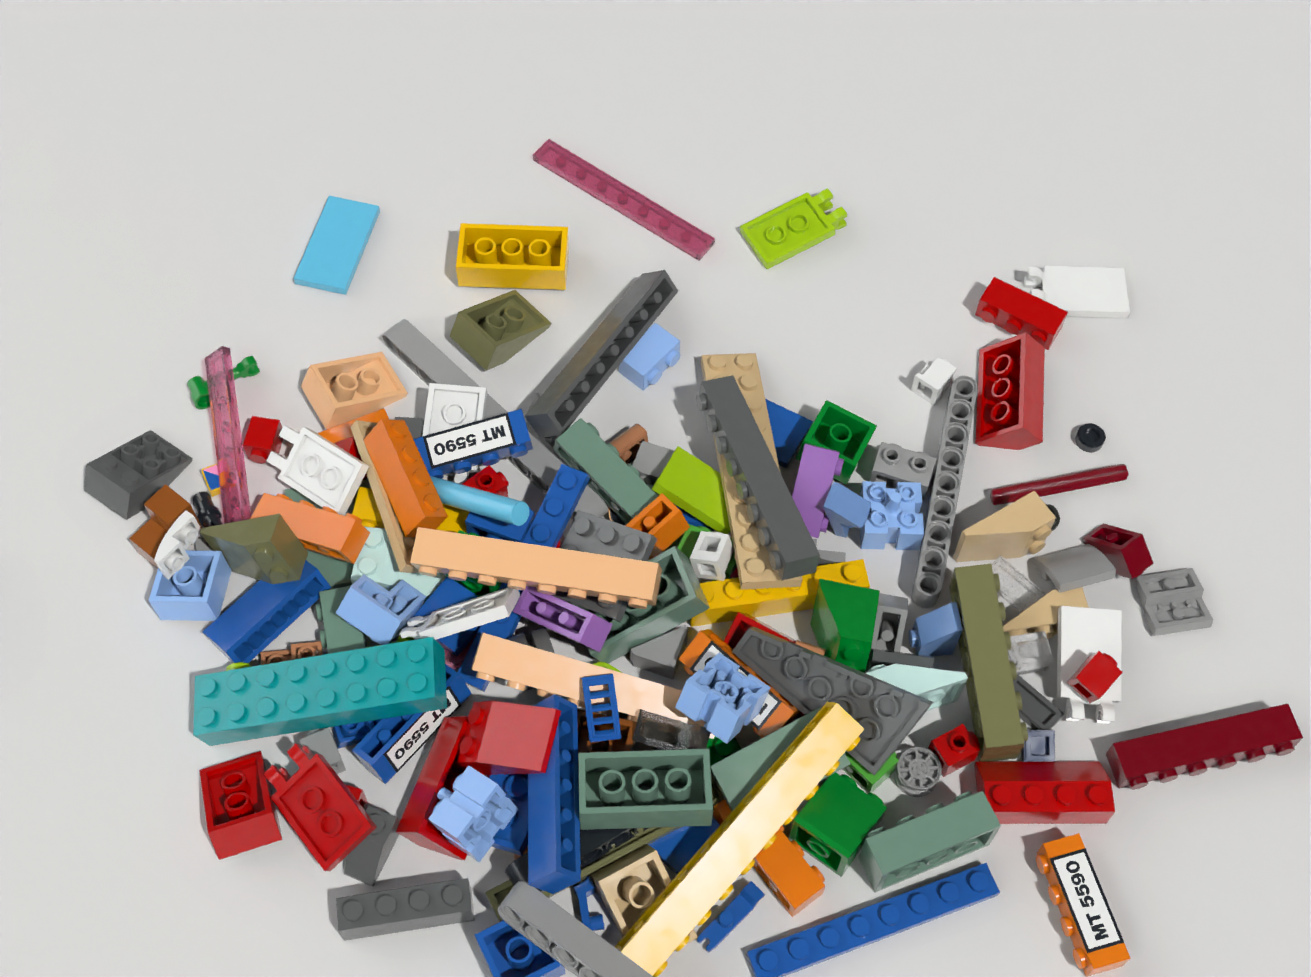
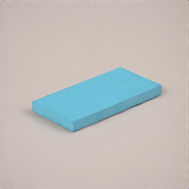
[293,196,380,295]

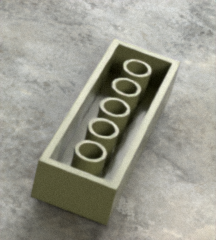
[949,564,1028,762]

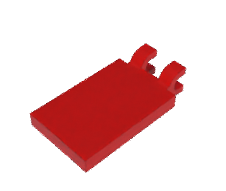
[264,743,377,872]

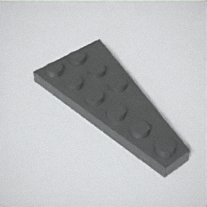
[732,626,933,775]

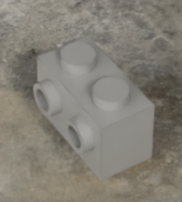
[870,442,937,501]

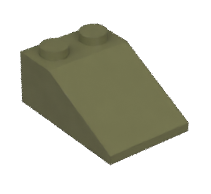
[449,290,552,371]
[200,514,308,584]

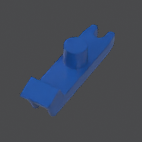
[573,876,604,931]
[697,881,765,953]

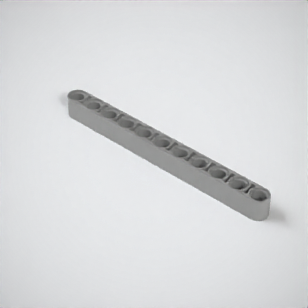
[382,319,608,520]

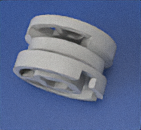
[894,747,942,797]

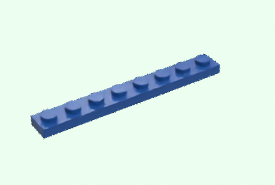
[458,464,590,692]
[746,863,1000,977]

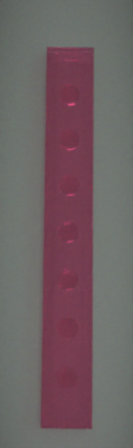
[533,139,715,261]
[205,346,251,524]

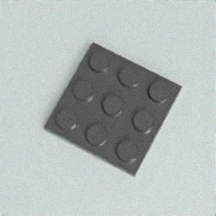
[552,510,657,622]

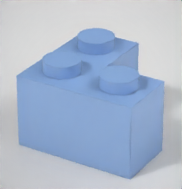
[336,575,427,645]

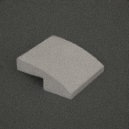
[1033,544,1116,593]
[1135,568,1213,636]

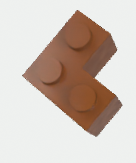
[129,484,202,569]

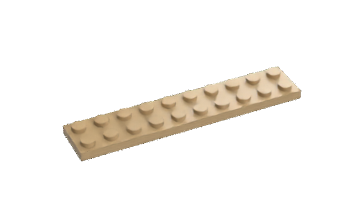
[700,353,802,590]

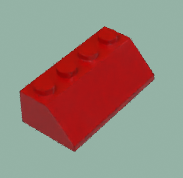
[975,332,1045,450]
[396,716,490,861]
[974,761,1115,824]

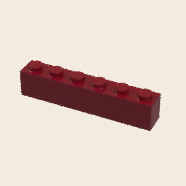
[1105,704,1303,790]

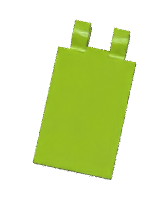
[740,188,847,270]
[652,446,731,534]

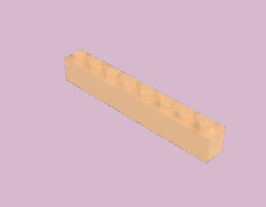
[410,527,662,609]
[471,632,715,742]

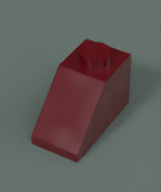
[1082,523,1154,579]

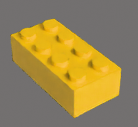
[456,223,569,290]

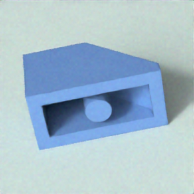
[908,602,962,656]

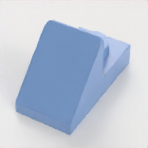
[823,482,871,538]

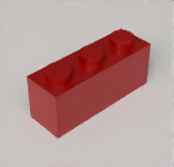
[975,277,1068,350]

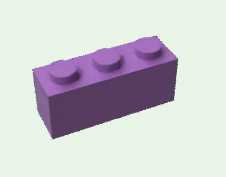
[792,443,844,538]
[513,586,613,652]

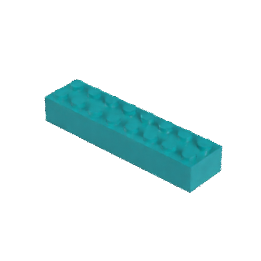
[193,637,447,746]

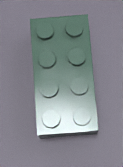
[574,546,710,664]
[578,749,713,830]
[858,791,1001,893]

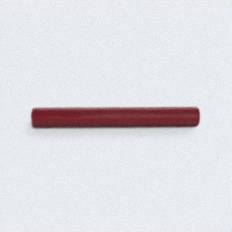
[990,464,1129,505]

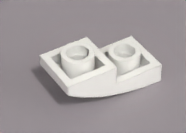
[154,510,201,580]

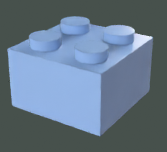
[149,550,232,621]

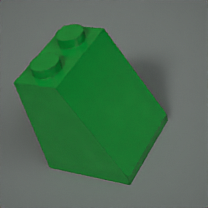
[810,579,880,673]
[789,773,887,877]

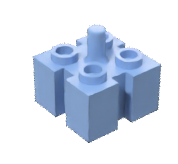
[859,481,924,550]
[675,652,771,744]
[428,766,518,862]

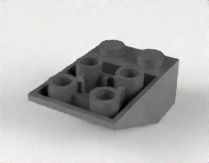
[84,430,193,520]

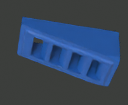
[581,674,621,742]

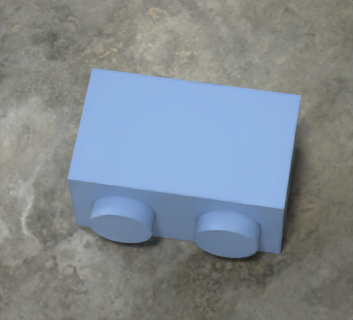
[619,323,680,391]

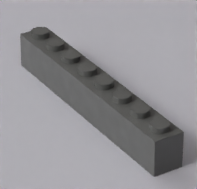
[525,270,678,438]
[696,375,820,581]

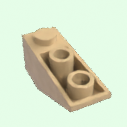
[1003,587,1089,644]

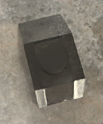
[632,709,711,750]

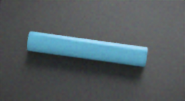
[430,476,529,526]

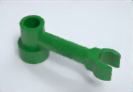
[187,356,260,409]

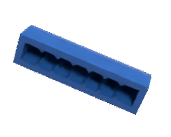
[203,560,331,663]

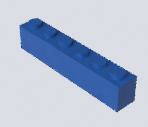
[528,694,581,894]

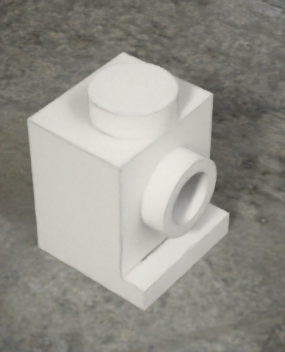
[911,357,957,405]
[690,531,734,581]

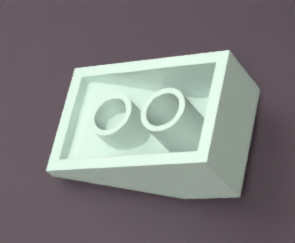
[351,527,445,602]
[866,664,968,711]

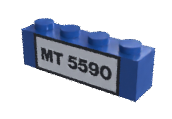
[413,409,533,479]
[352,664,472,784]

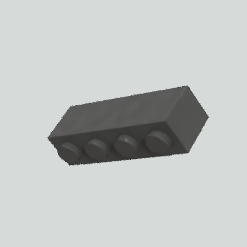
[336,878,475,941]

